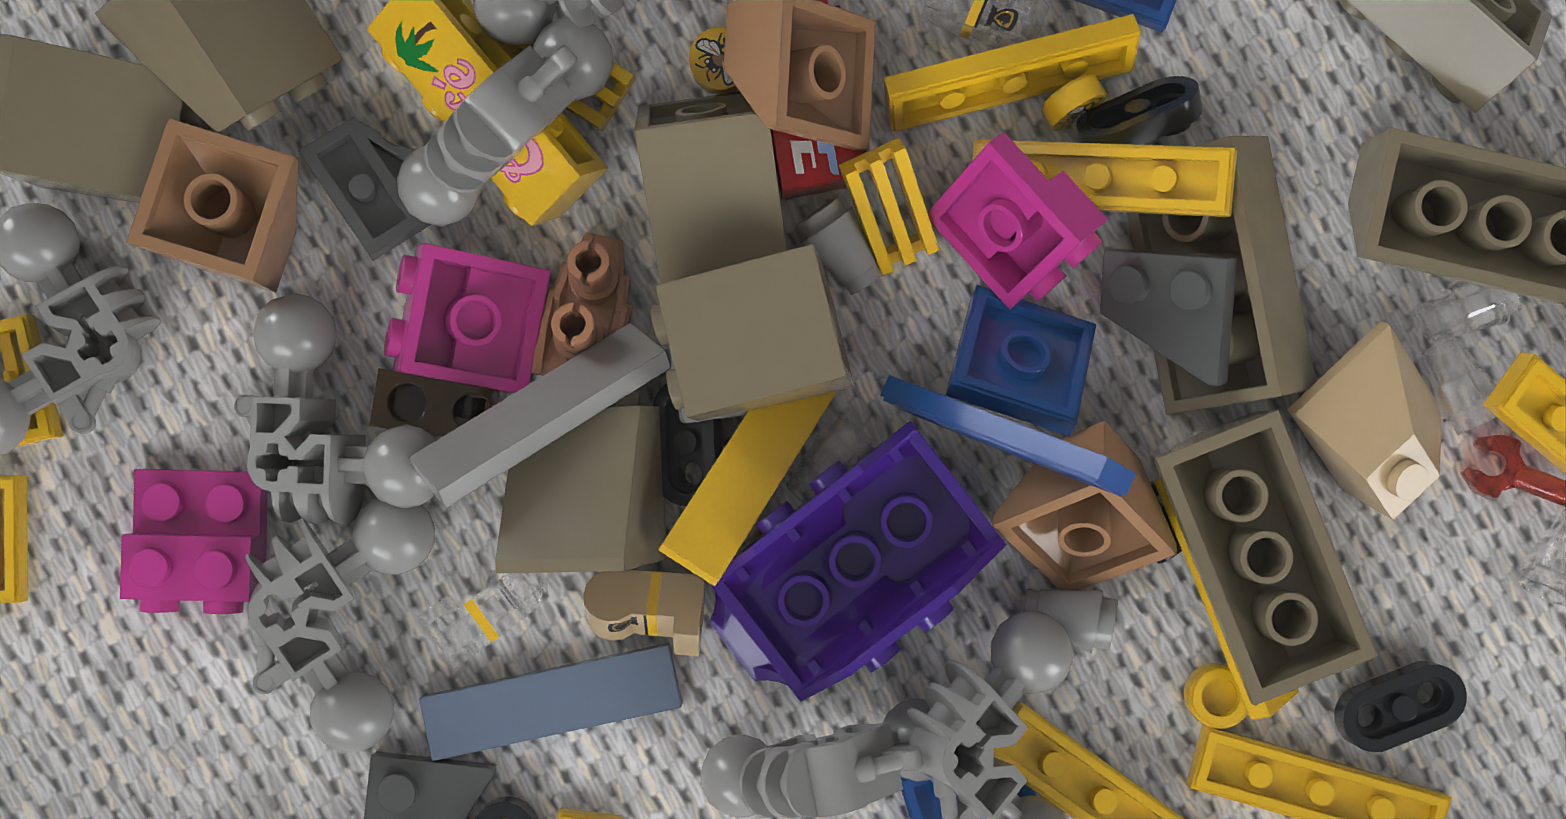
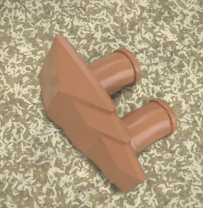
[532,232,633,376]

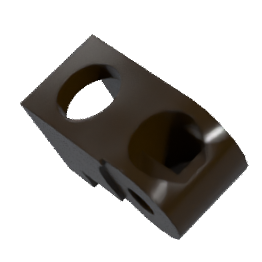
[369,368,499,437]

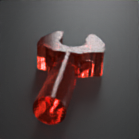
[1460,435,1566,507]

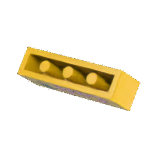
[366,0,608,226]

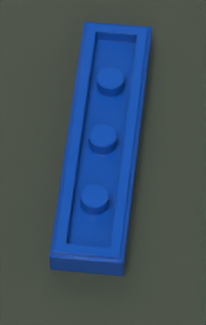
[880,375,1136,497]

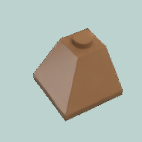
[724,0,876,151]
[126,118,298,293]
[992,421,1177,590]

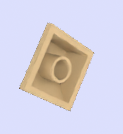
[1287,321,1441,520]

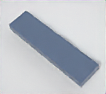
[419,643,683,761]

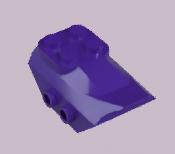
[709,421,1007,702]

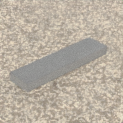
[409,323,671,508]

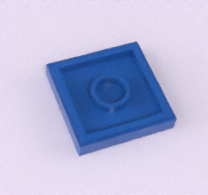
[945,285,1096,436]

